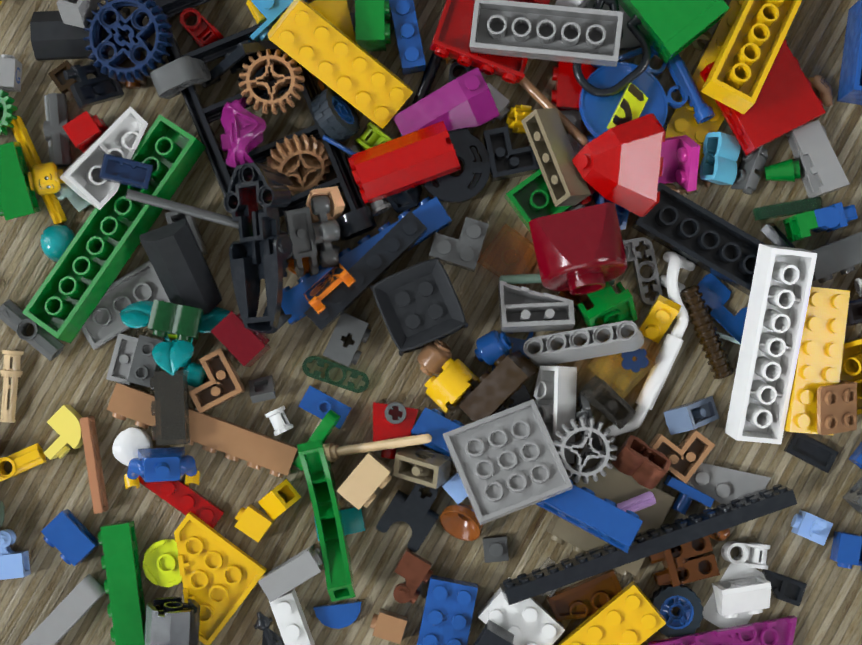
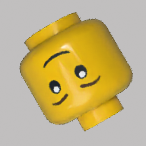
[28,162,65,195]

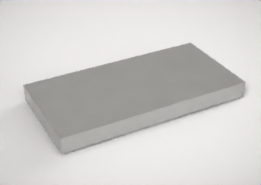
[81,260,171,350]

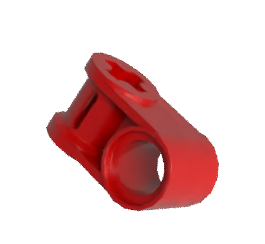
[180,8,224,48]

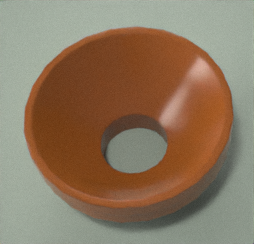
[440,503,483,541]

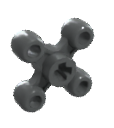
[311,195,340,268]

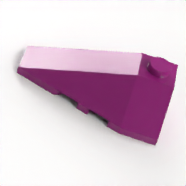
[393,67,500,136]

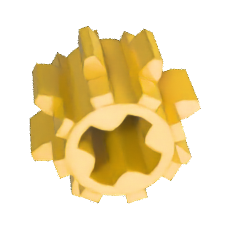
[506,104,534,134]

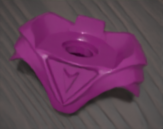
[221,97,266,168]

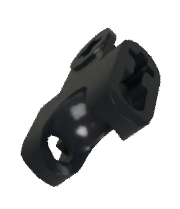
[376,483,439,553]

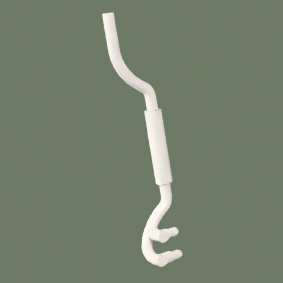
[569,251,696,480]

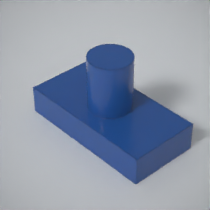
[664,475,715,515]

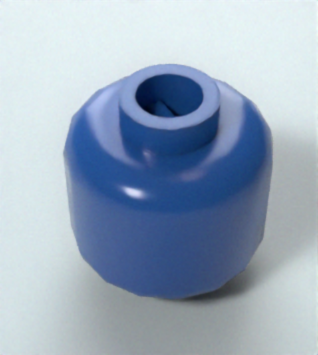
[474,330,512,366]

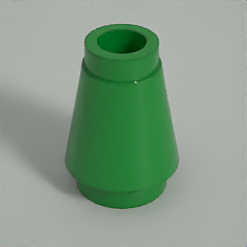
[764,158,801,182]

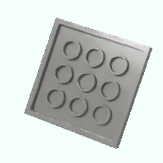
[443,399,573,525]

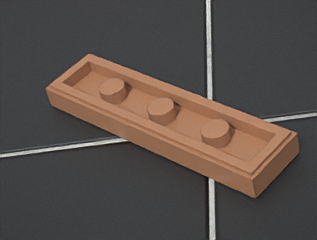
[79,416,109,514]

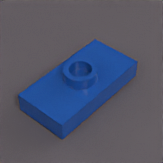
[298,385,352,429]

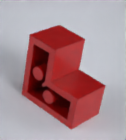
[62,110,108,153]

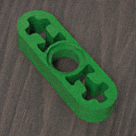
[293,409,341,472]

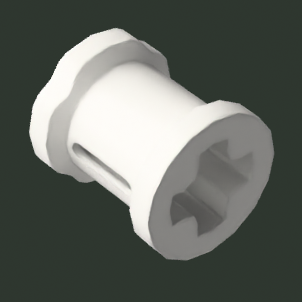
[265,406,294,436]

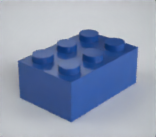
[417,575,478,645]

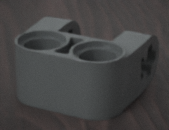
[150,56,211,99]

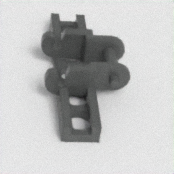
[575,392,602,453]

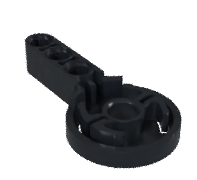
[423,61,491,203]

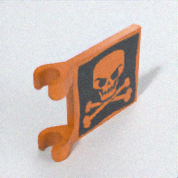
[303,263,356,314]

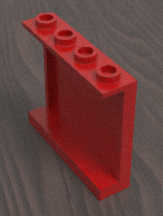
[430,0,550,84]
[700,39,826,156]

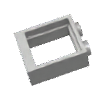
[258,545,324,603]

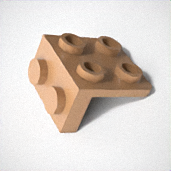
[817,380,857,435]

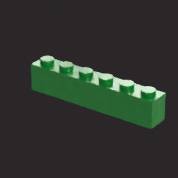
[98,521,146,645]

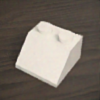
[712,576,771,618]

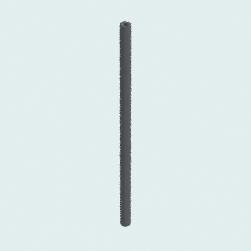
[126,189,340,254]

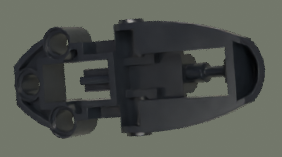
[224,162,293,334]

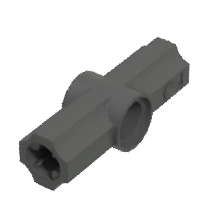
[43,93,72,168]
[0,299,65,361]

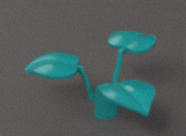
[119,301,230,376]

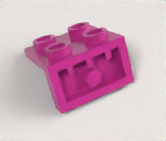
[658,135,700,192]

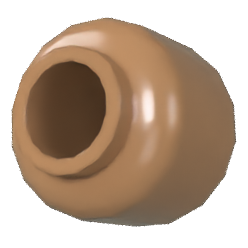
[417,339,453,376]

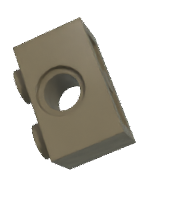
[393,446,452,489]

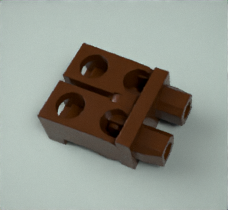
[648,535,720,587]

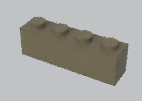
[521,108,591,207]

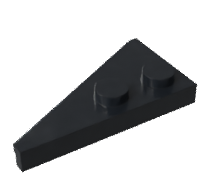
[202,40,280,88]

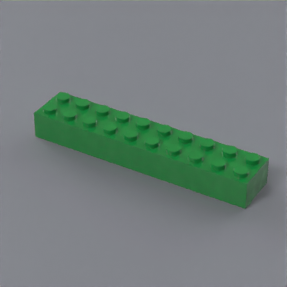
[22,114,206,344]

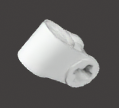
[721,541,771,570]

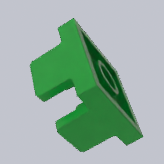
[577,281,638,327]

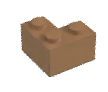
[189,348,246,413]
[648,430,715,484]

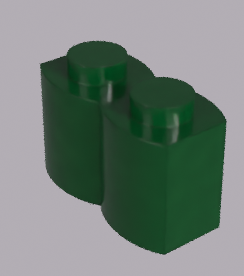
[148,300,204,343]

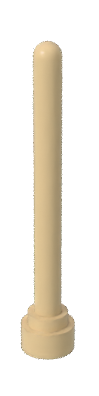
[323,434,432,463]

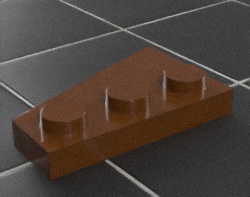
[546,569,622,621]

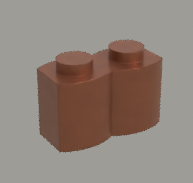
[611,435,671,489]

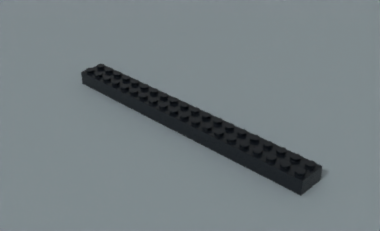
[500,484,797,605]

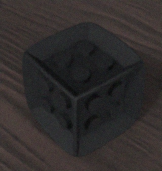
[370,257,468,356]

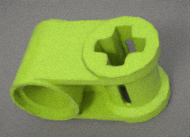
[355,122,392,150]

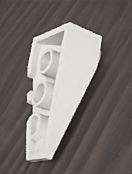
[59,106,148,210]

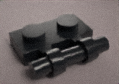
[63,60,124,109]

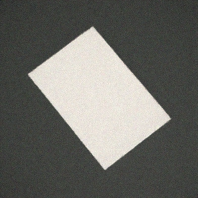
[702,556,765,629]

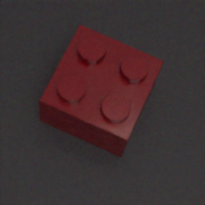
[211,311,271,367]

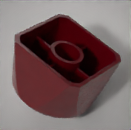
[529,202,628,295]

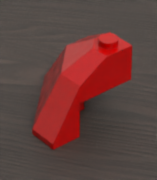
[572,113,666,217]

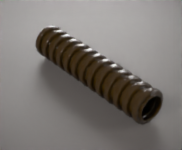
[680,285,734,379]

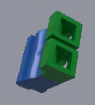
[783,202,858,242]

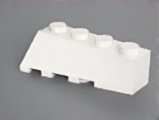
[533,366,577,463]

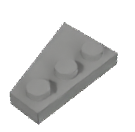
[686,463,771,505]

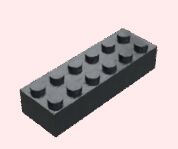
[632,183,765,296]

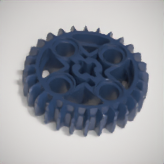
[83,0,173,83]

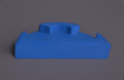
[313,601,362,629]

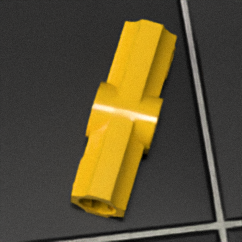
[0,443,46,482]

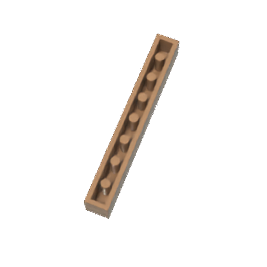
[107,383,298,478]

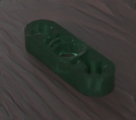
[753,197,823,221]
[302,356,370,393]

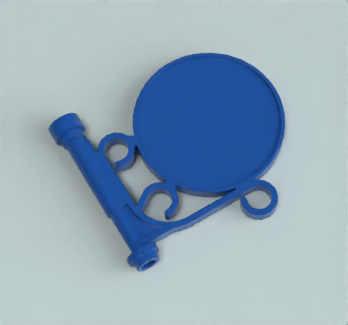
[579,46,715,138]

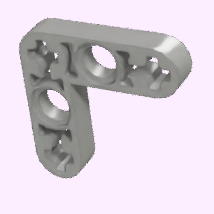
[623,237,662,306]

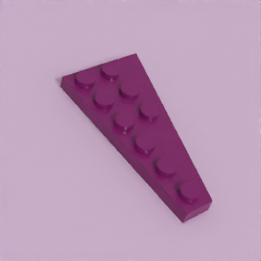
[648,615,797,645]

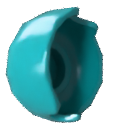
[40,224,76,262]

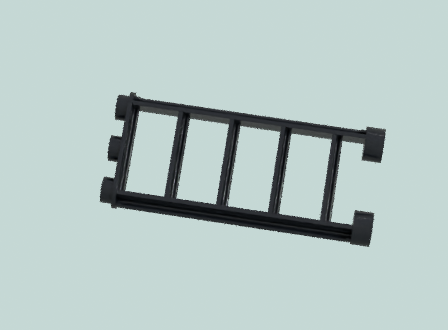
[146,0,377,263]

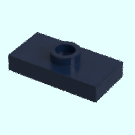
[99,153,153,190]

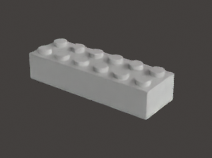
[469,0,624,67]

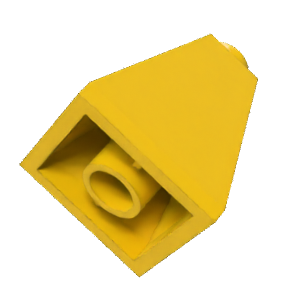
[309,0,356,42]

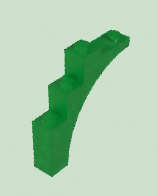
[297,440,356,602]

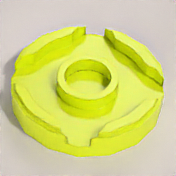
[142,539,182,587]

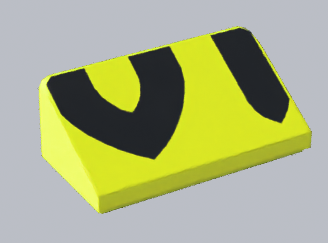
[607,82,648,129]

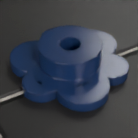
[621,349,649,373]

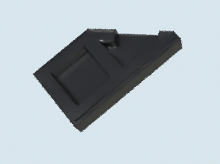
[762,569,807,606]

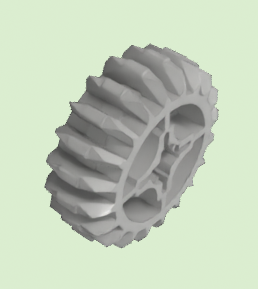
[552,417,618,484]

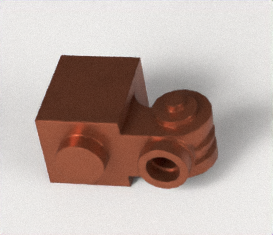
[393,548,433,604]

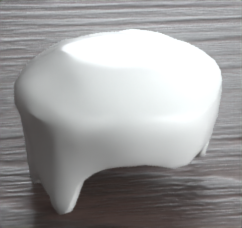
[112,427,153,466]

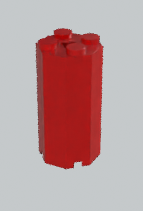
[348,121,461,204]

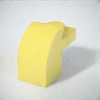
[44,404,83,460]

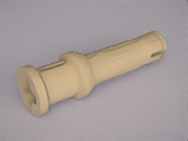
[0,350,24,423]

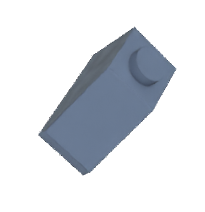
[663,396,719,435]

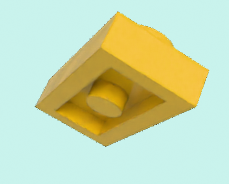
[639,295,681,343]

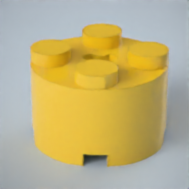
[424,358,479,413]

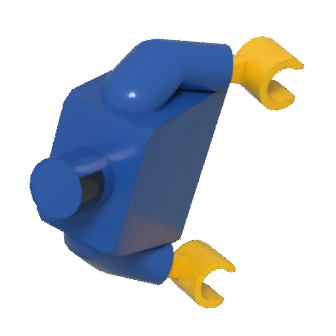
[124,447,200,489]

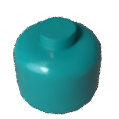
[182,362,207,388]

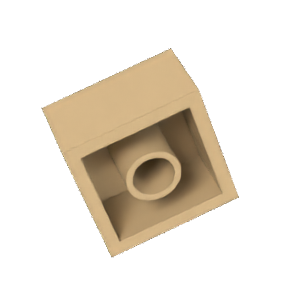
[337,452,392,510]

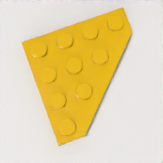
[174,512,267,645]

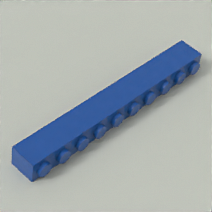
[411,407,643,553]

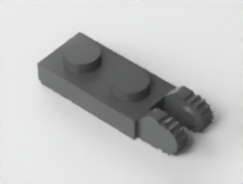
[284,207,319,278]

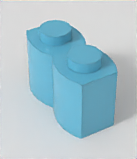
[700,132,741,185]

